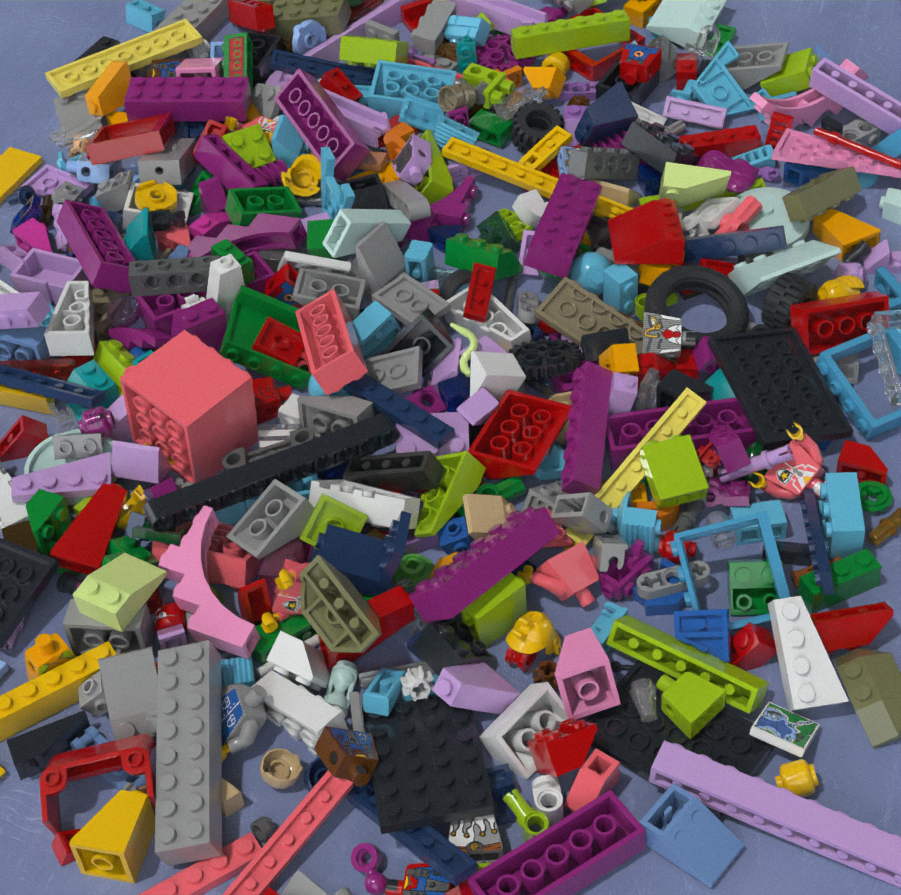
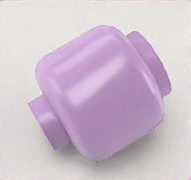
[832,262,867,290]

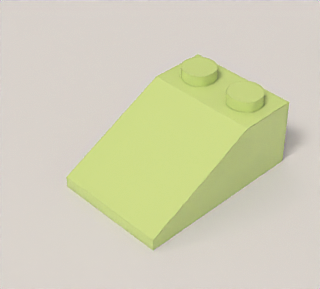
[659,162,731,207]
[73,553,167,632]

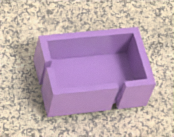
[10,248,91,305]

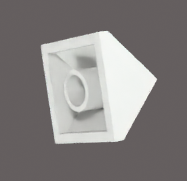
[470,351,526,401]

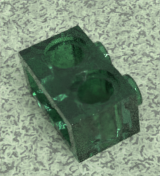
[477,211,521,254]

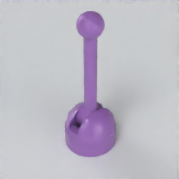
[408,45,437,66]

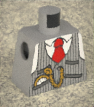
[642,312,696,359]

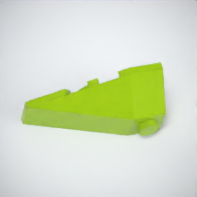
[413,129,454,205]

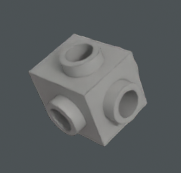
[51,181,84,209]
[78,671,108,718]

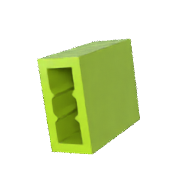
[760,47,820,97]
[639,434,709,510]
[461,572,527,647]

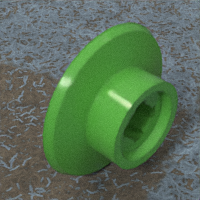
[392,553,435,591]

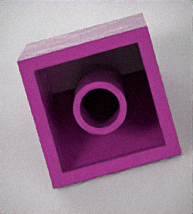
[171,297,227,354]

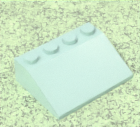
[646,0,727,54]
[728,240,841,297]

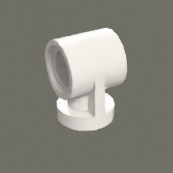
[532,775,564,827]

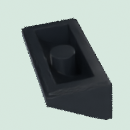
[580,327,630,362]
[762,541,812,566]

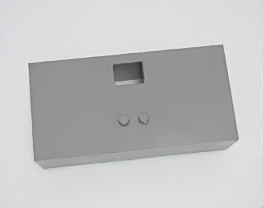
[138,138,196,185]

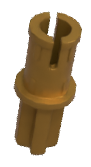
[867,508,901,546]

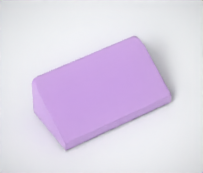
[0,245,28,272]

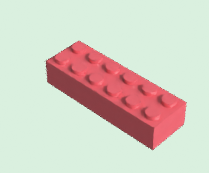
[295,289,368,395]

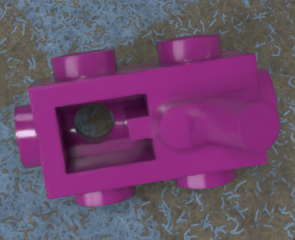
[599,539,654,601]

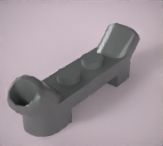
[222,427,317,473]

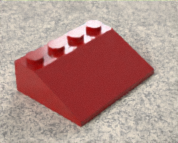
[608,198,685,264]
[468,389,571,479]

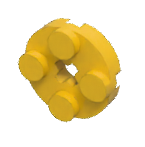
[135,180,177,212]

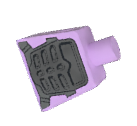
[392,134,432,185]

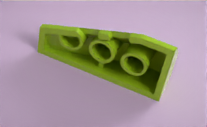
[414,451,486,538]

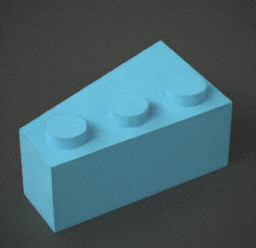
[352,300,403,359]

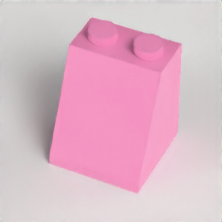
[175,57,224,77]
[555,627,621,720]

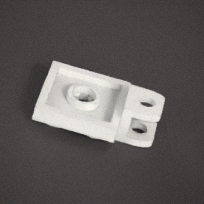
[680,197,741,238]

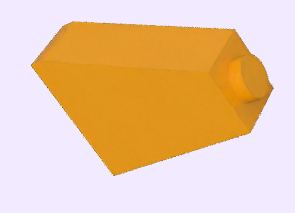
[85,60,131,116]
[812,208,881,262]

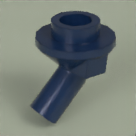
[6,185,36,206]

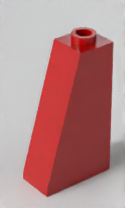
[50,483,127,575]
[317,585,415,672]

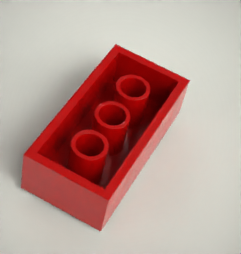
[790,291,890,355]

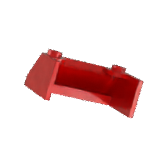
[39,734,157,835]

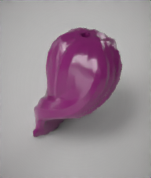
[697,150,759,193]

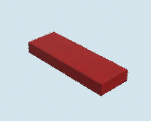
[462,262,496,323]

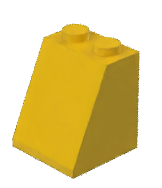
[69,790,155,884]

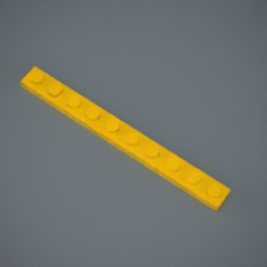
[442,137,634,218]

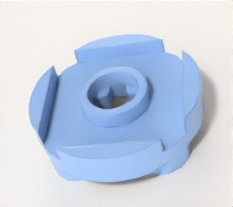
[292,19,326,55]

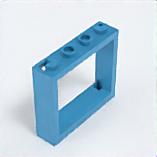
[816,323,901,441]
[670,511,790,632]

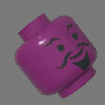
[78,406,116,438]

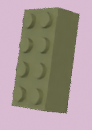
[269,0,352,39]

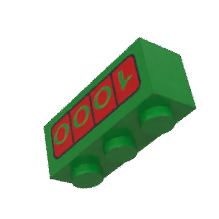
[222,32,253,94]

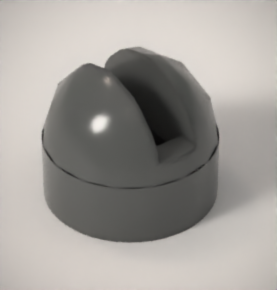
[250,816,276,842]

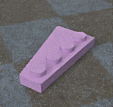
[11,452,112,503]

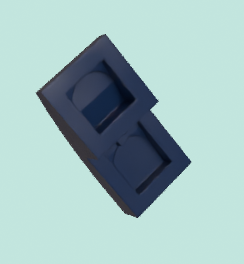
[486,763,517,826]

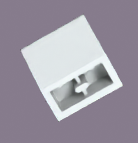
[267,631,330,692]

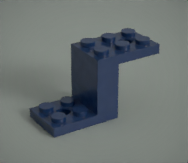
[307,511,411,597]

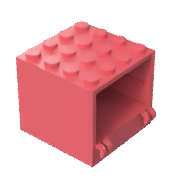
[120,330,259,483]

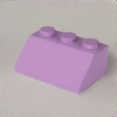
[396,412,470,457]

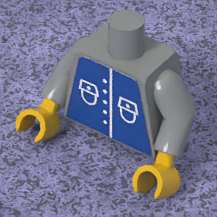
[221,683,267,762]

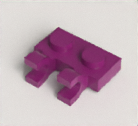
[706,478,752,507]

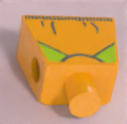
[24,633,76,681]

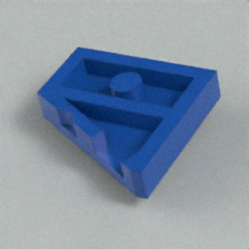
[674,609,731,662]

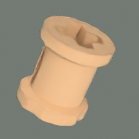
[69,136,90,158]

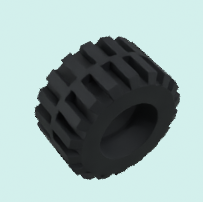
[511,101,564,154]
[761,272,818,329]

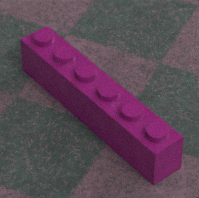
[561,361,612,495]

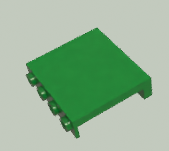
[219,285,312,390]

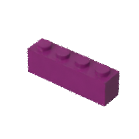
[194,134,269,191]

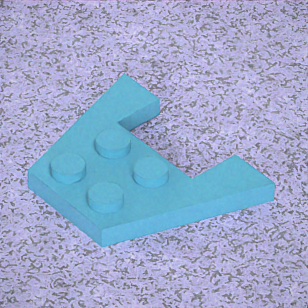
[691,40,771,118]
[321,147,355,219]

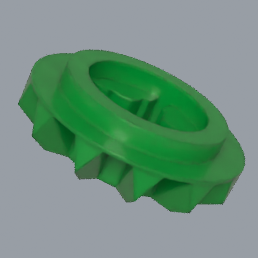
[858,481,892,515]

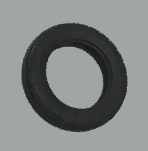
[644,265,749,350]

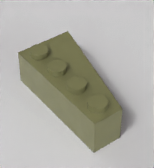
[782,166,862,223]

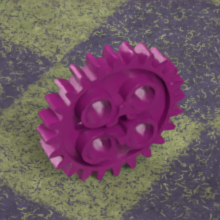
[476,34,536,72]

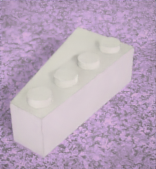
[768,596,849,711]
[252,670,348,757]

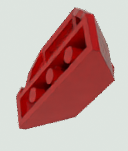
[809,602,894,654]

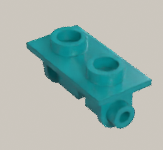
[456,35,477,74]

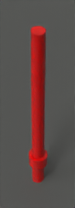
[814,127,901,170]

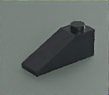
[6,710,90,780]

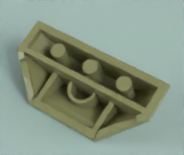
[300,555,382,653]
[834,648,901,749]

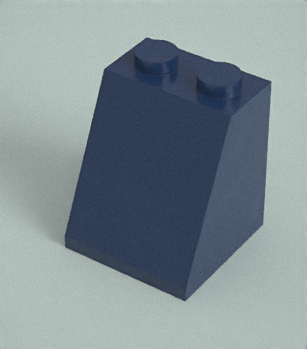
[574,82,638,147]

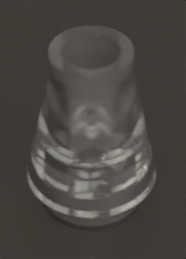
[629,679,657,722]

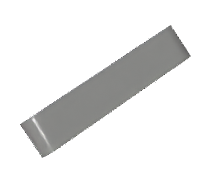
[382,179,431,221]

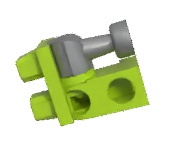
[454,63,514,109]

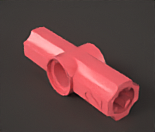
[715,195,763,234]

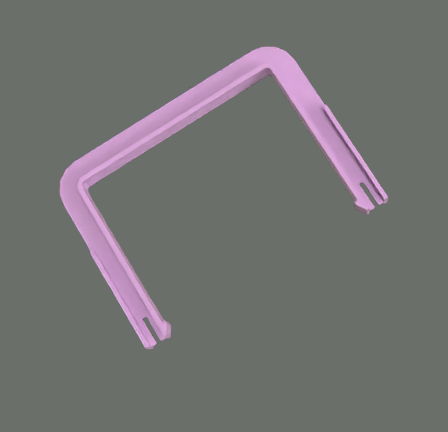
[266,0,548,148]

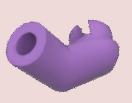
[757,166,780,182]

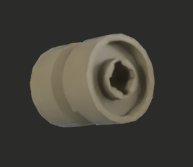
[437,83,476,112]

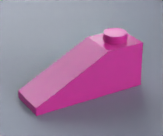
[189,211,232,240]
[12,218,52,253]

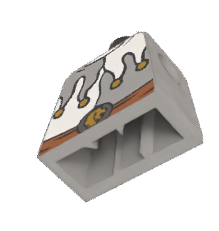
[448,814,503,863]

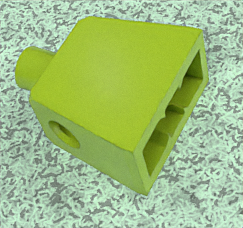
[656,672,726,739]

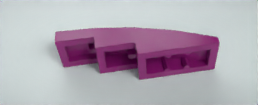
[107,327,173,349]

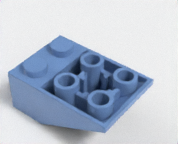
[639,783,744,888]

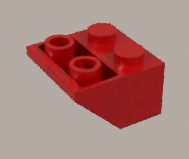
[527,718,597,777]

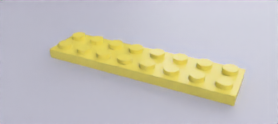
[45,19,203,98]

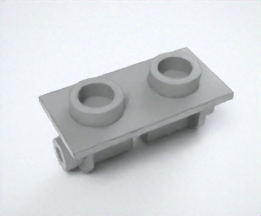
[52,433,104,460]

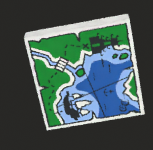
[749,702,820,758]

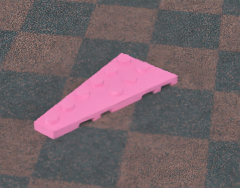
[771,128,901,178]

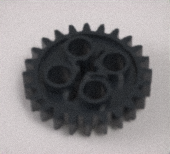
[509,337,582,380]

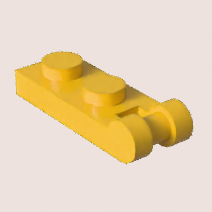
[518,125,573,172]

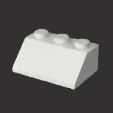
[479,682,576,780]

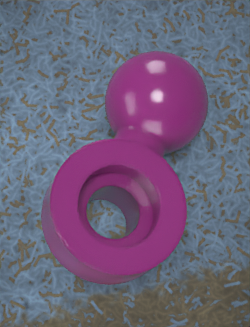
[351,843,387,895]

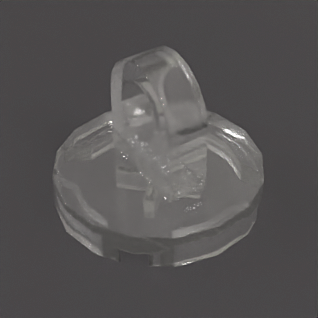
[684,25,721,60]

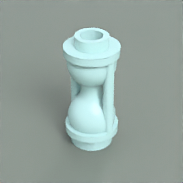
[324,660,358,716]

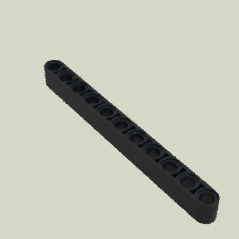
[142,414,400,532]

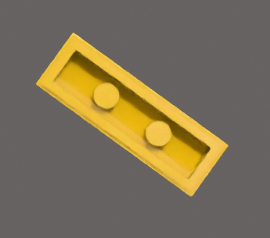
[0,384,55,415]

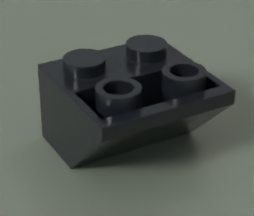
[337,173,389,210]
[656,369,714,408]
[412,621,493,676]

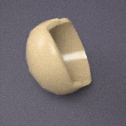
[259,748,303,789]

